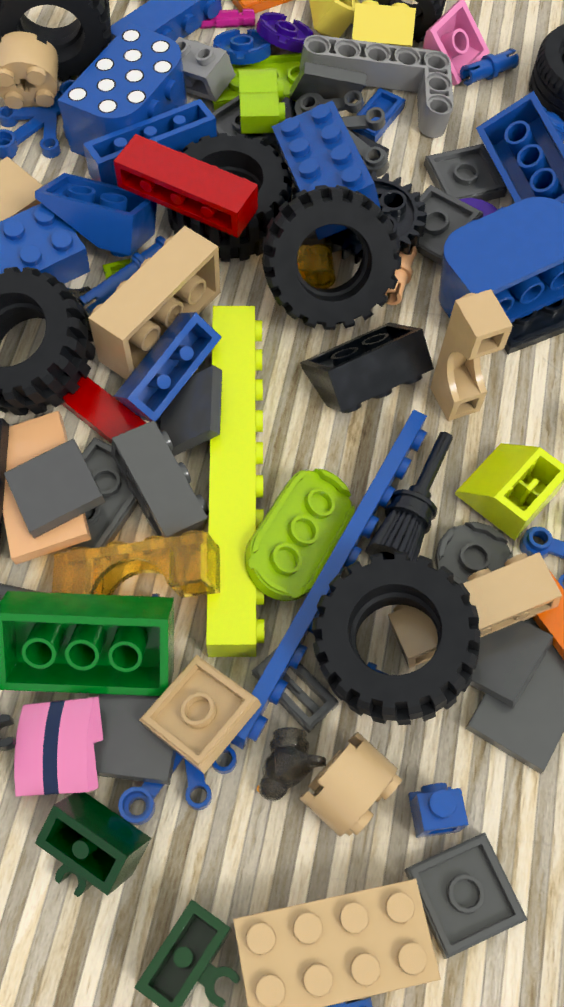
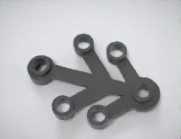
[295,90,389,177]

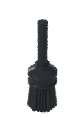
[365,432,453,562]

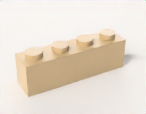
[388,552,562,668]

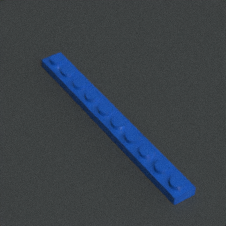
[231,410,427,750]

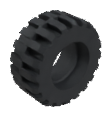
[0,0,111,81]
[167,133,292,262]
[262,185,401,330]
[0,267,96,415]
[312,552,481,725]

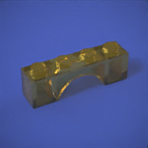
[52,530,220,598]

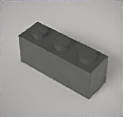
[111,420,209,549]

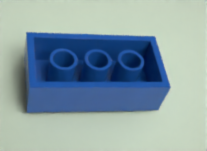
[476,91,564,204]
[272,100,381,240]
[0,203,90,284]

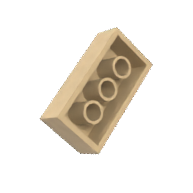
[88,226,221,380]
[233,879,441,1007]

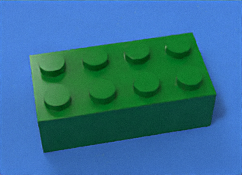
[0,591,174,696]

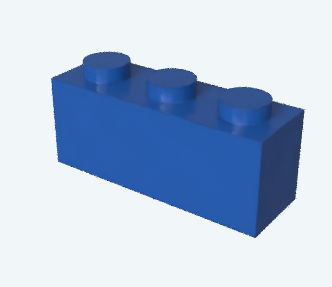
[114,312,222,422]

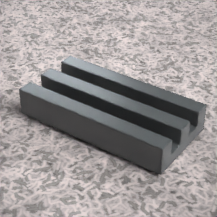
[252,647,339,733]

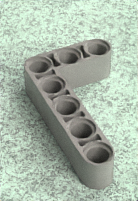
[299,35,454,138]

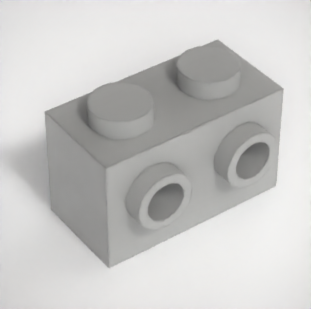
[175,37,236,102]

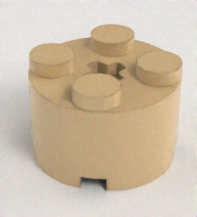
[0,31,58,109]
[299,732,402,837]

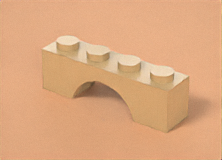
[430,289,513,421]

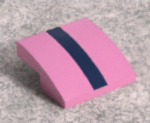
[14,696,103,797]

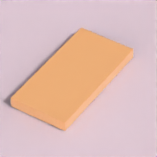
[3,411,91,565]

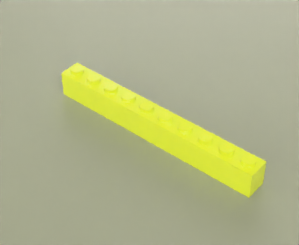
[206,306,265,657]

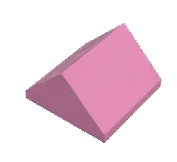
[423,0,490,86]

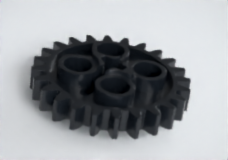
[323,171,427,264]

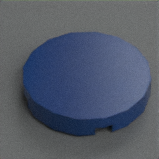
[213,29,272,65]

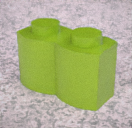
[238,69,285,134]

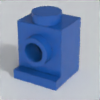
[408,783,469,838]

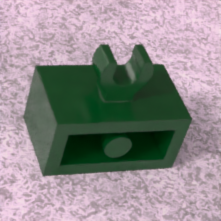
[35,792,151,897]
[134,899,240,1007]

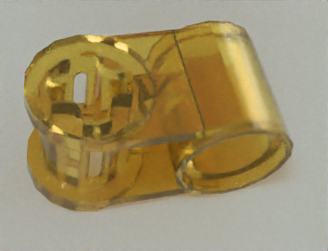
[297,244,336,289]

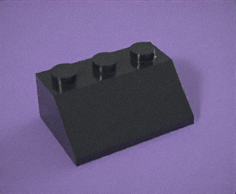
[300,323,434,413]

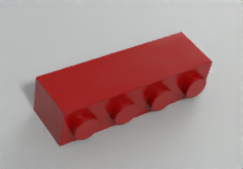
[114,134,258,238]

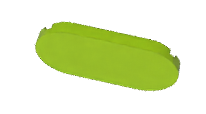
[245,468,355,601]

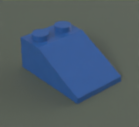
[35,173,157,257]

